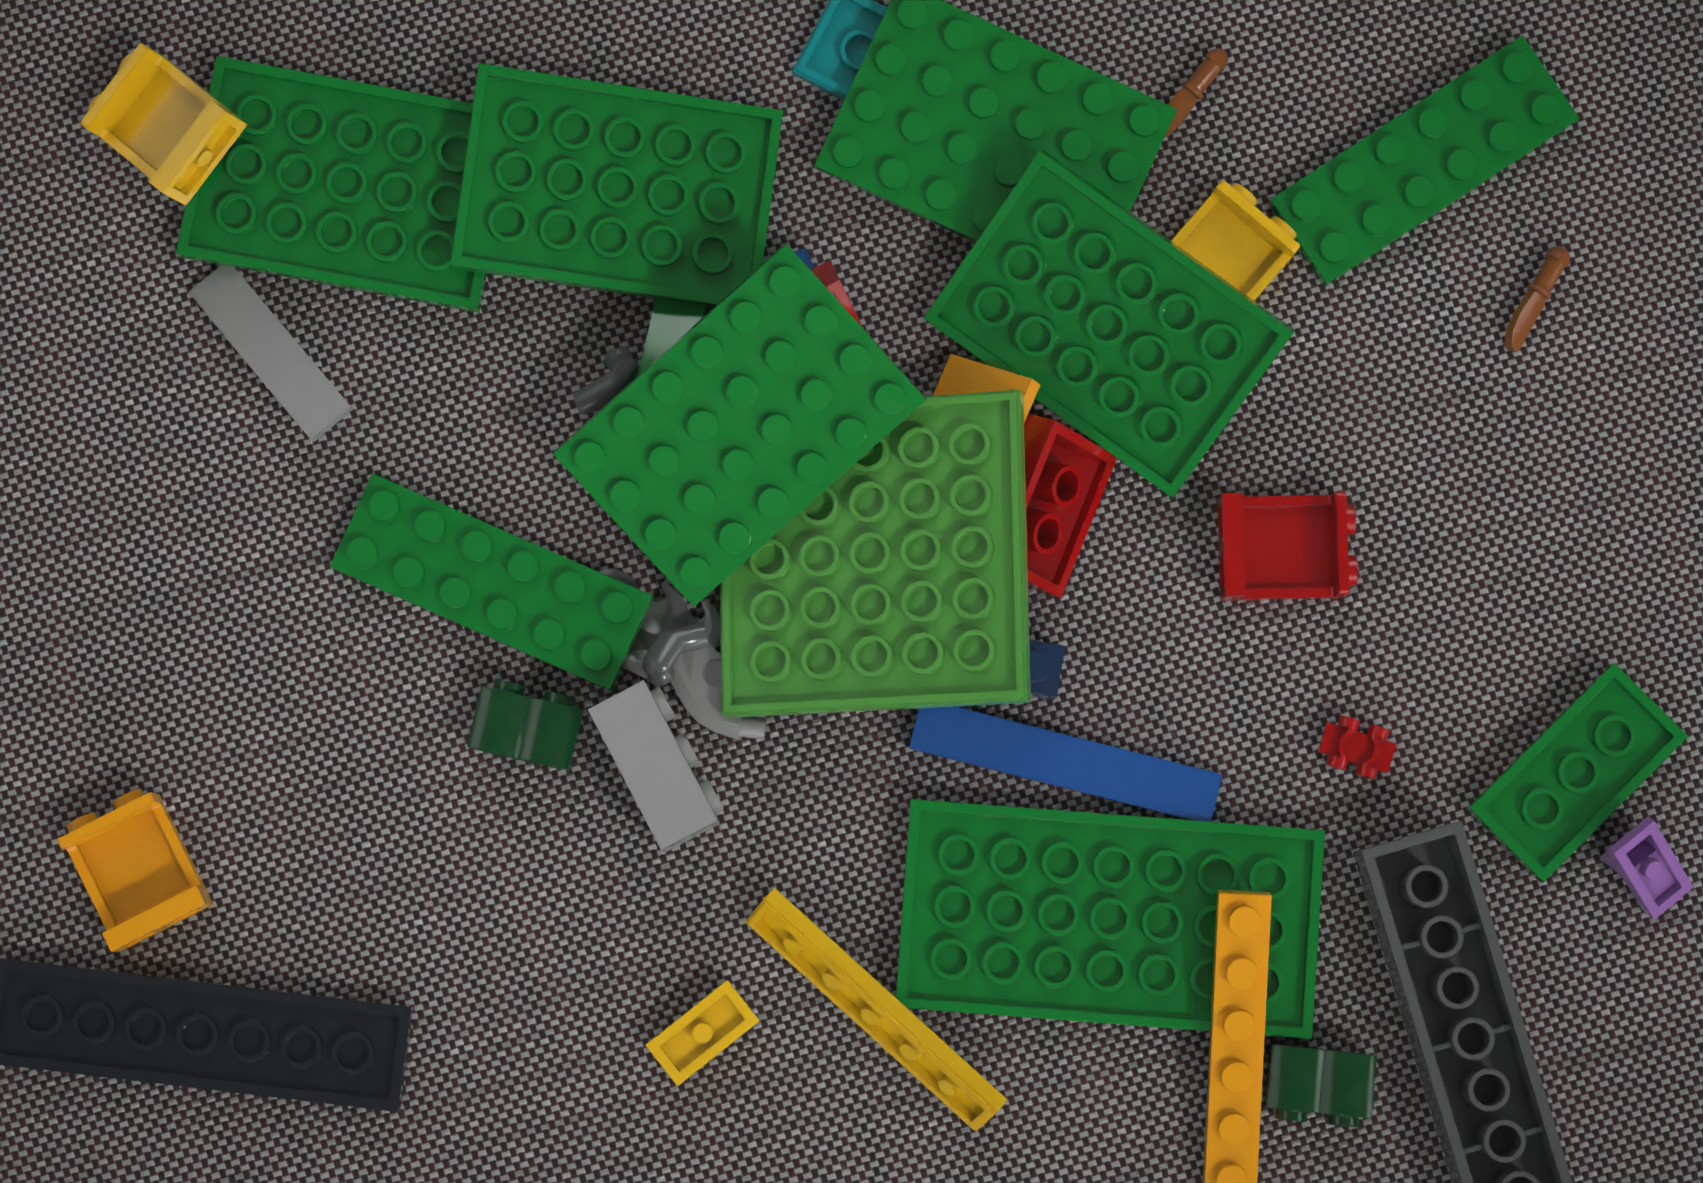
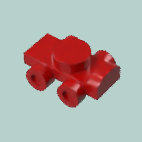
[1318,715,1397,780]

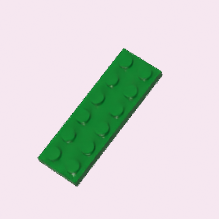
[1268,35,1580,287]
[330,473,654,692]

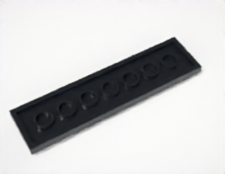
[0,958,414,1112]

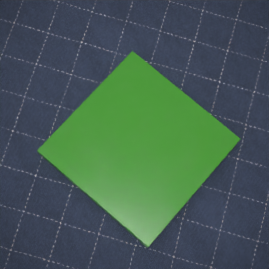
[720,390,1031,718]

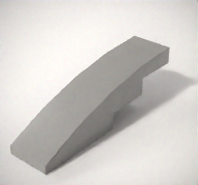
[189,265,353,442]

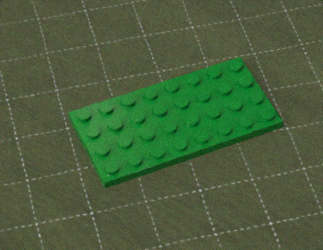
[896,799,1325,1039]

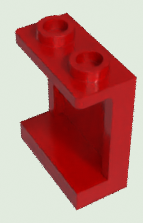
[1217,491,1358,601]

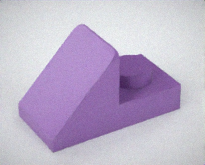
[1600,816,1694,920]

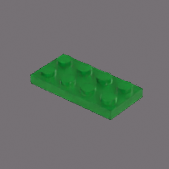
[1467,663,1689,883]

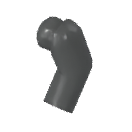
[643,622,709,686]

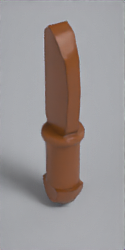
[1165,48,1228,138]
[1504,246,1570,352]

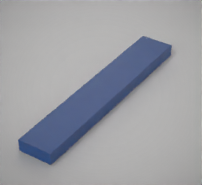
[909,707,1223,822]

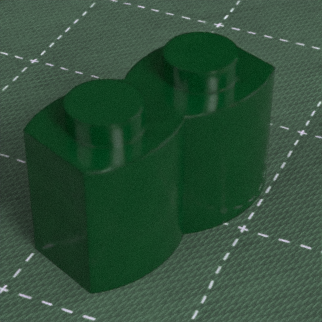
[467,679,584,772]
[1264,1044,1377,1127]

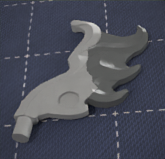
[567,569,767,741]

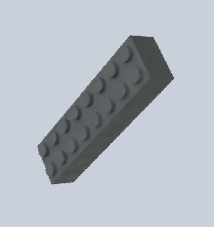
[1353,821,1573,1183]

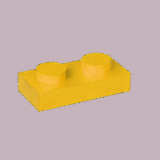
[645,980,760,1086]

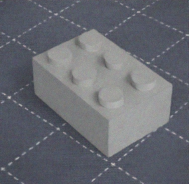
[588,680,724,853]

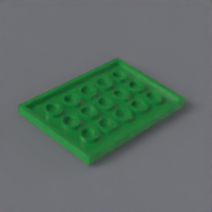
[814,0,1178,243]
[176,56,487,313]
[450,63,783,307]
[923,149,1295,498]
[553,243,926,607]

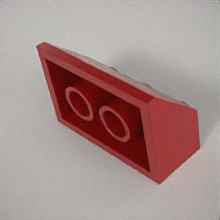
[1024,414,1117,598]

